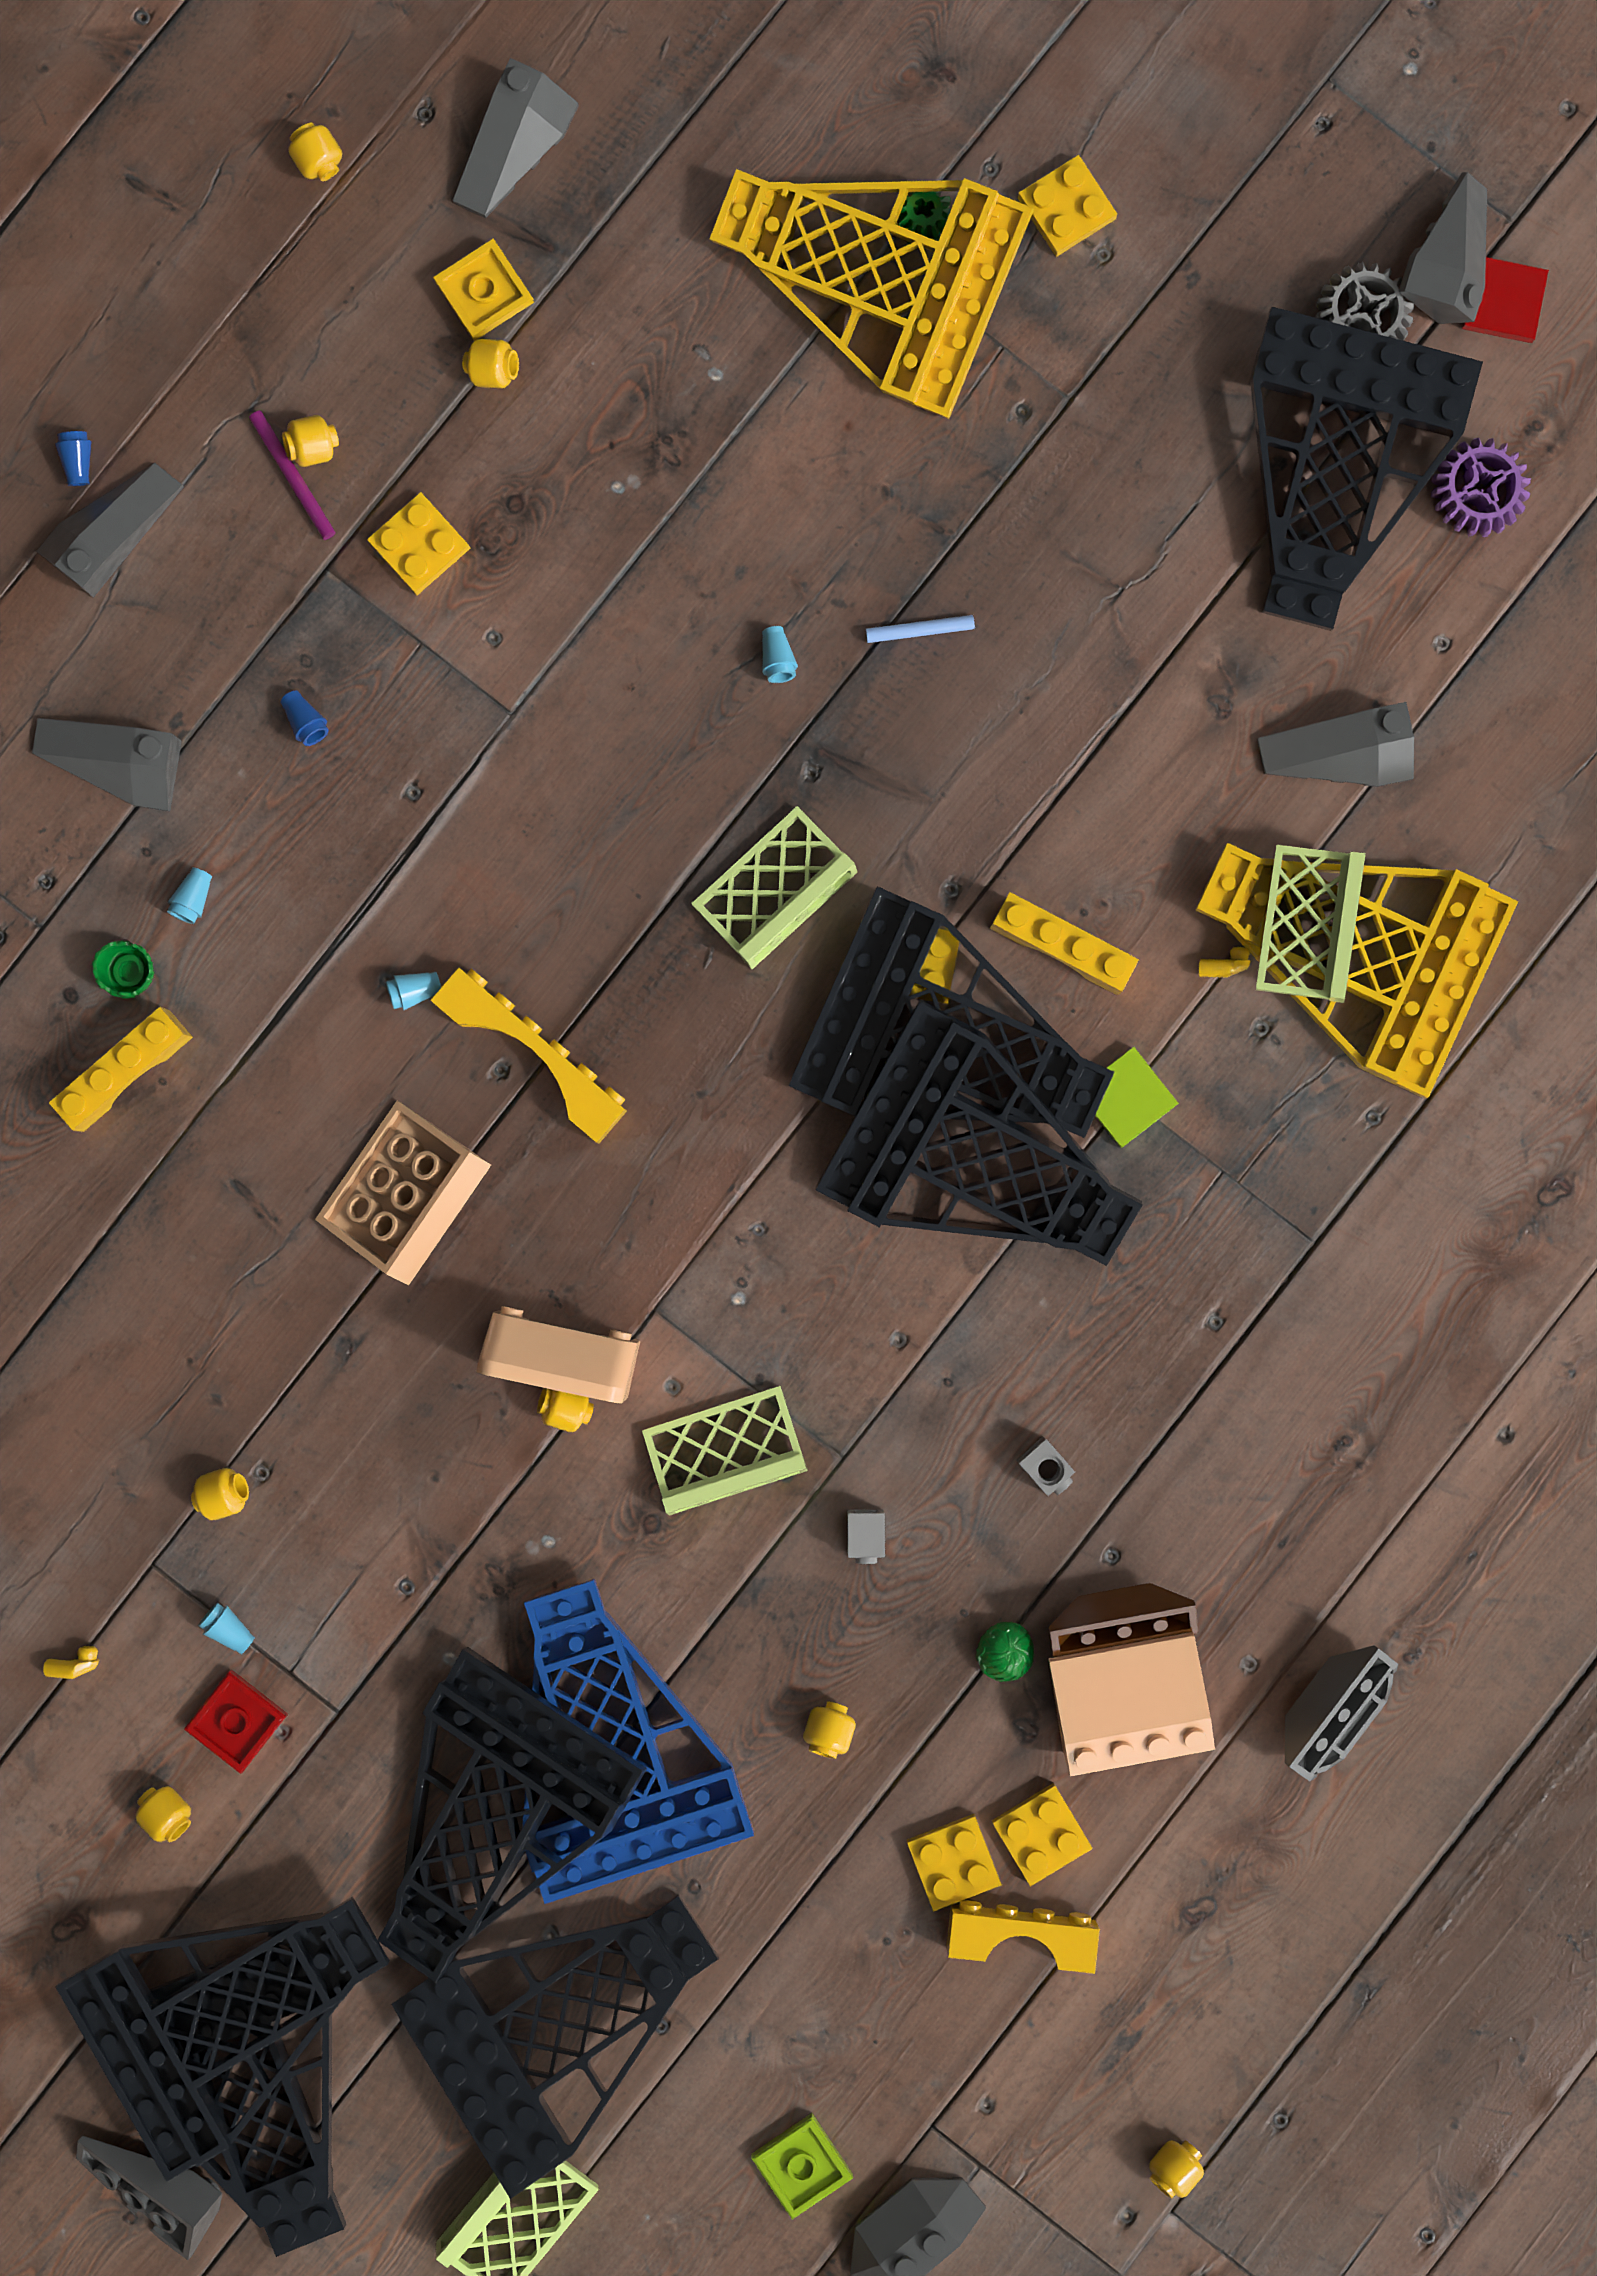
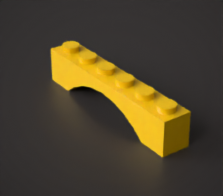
[430,968,627,1144]

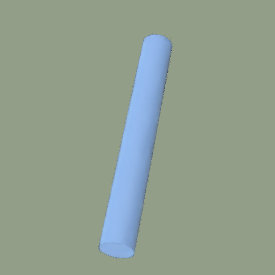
[866,615,975,643]

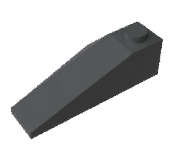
[76,2136,222,2260]

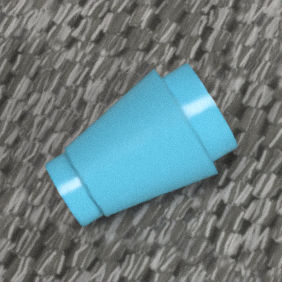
[762,626,798,683]
[167,867,212,924]
[386,972,441,1010]
[198,1602,255,1654]

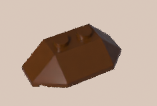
[1049,1583,1198,1658]

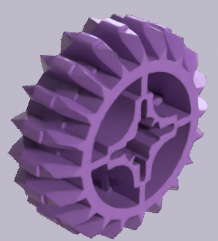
[1431,437,1531,537]

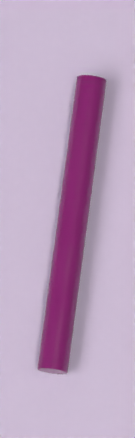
[249,410,336,540]

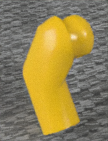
[1199,947,1251,978]
[43,1646,99,1679]

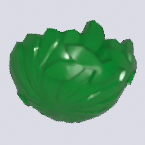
[91,940,155,998]
[976,1622,1035,1682]

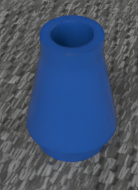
[55,431,92,486]
[280,690,329,746]

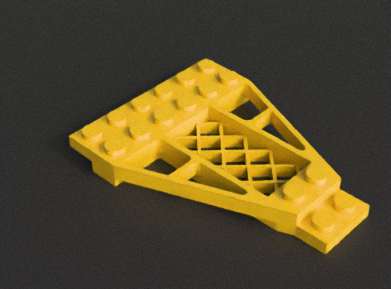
[710,169,1034,419]
[1195,843,1518,1099]

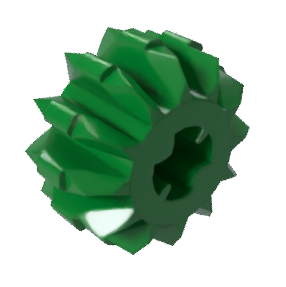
[897,191,951,244]

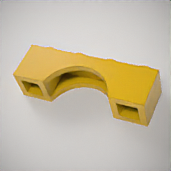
[990,892,1139,995]
[49,1007,193,1132]
[946,1900,1100,1974]

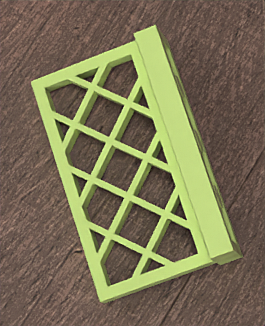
[691,806,858,969]
[1256,845,1366,1003]
[642,1386,808,1515]
[436,2161,599,2276]

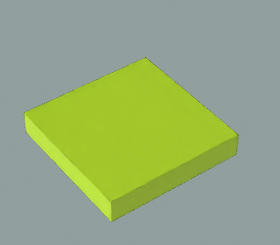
[1095,1047,1179,1148]
[751,2113,853,2220]

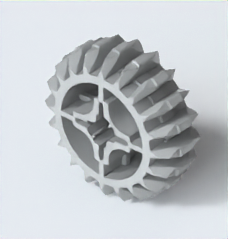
[1315,262,1414,340]

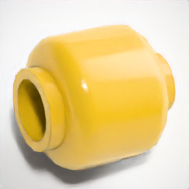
[288,122,342,181]
[462,339,519,388]
[282,415,339,467]
[537,1388,594,1432]
[191,1468,249,1520]
[803,1701,856,1759]
[136,1786,191,1842]
[1149,2140,1204,2199]

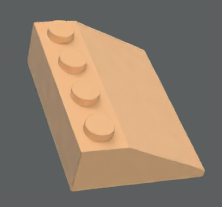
[315,1100,491,1285]
[1048,1632,1215,1776]

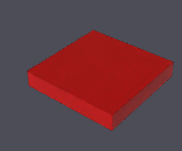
[1462,257,1549,343]
[184,1669,288,1774]

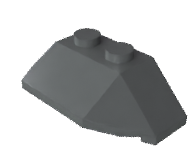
[1285,1645,1399,1781]
[850,2177,986,2276]

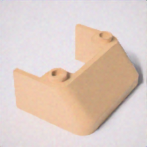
[476,1306,640,1403]

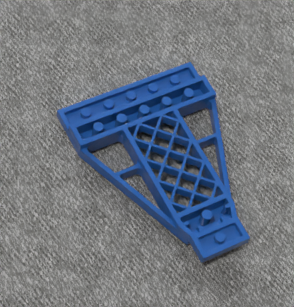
[522,1578,754,1904]

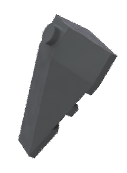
[453,58,579,218]
[1399,172,1487,324]
[36,463,184,598]
[1257,702,1414,787]
[32,718,182,812]

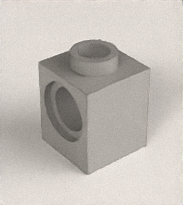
[1016,1437,1075,1496]
[847,1509,885,1564]

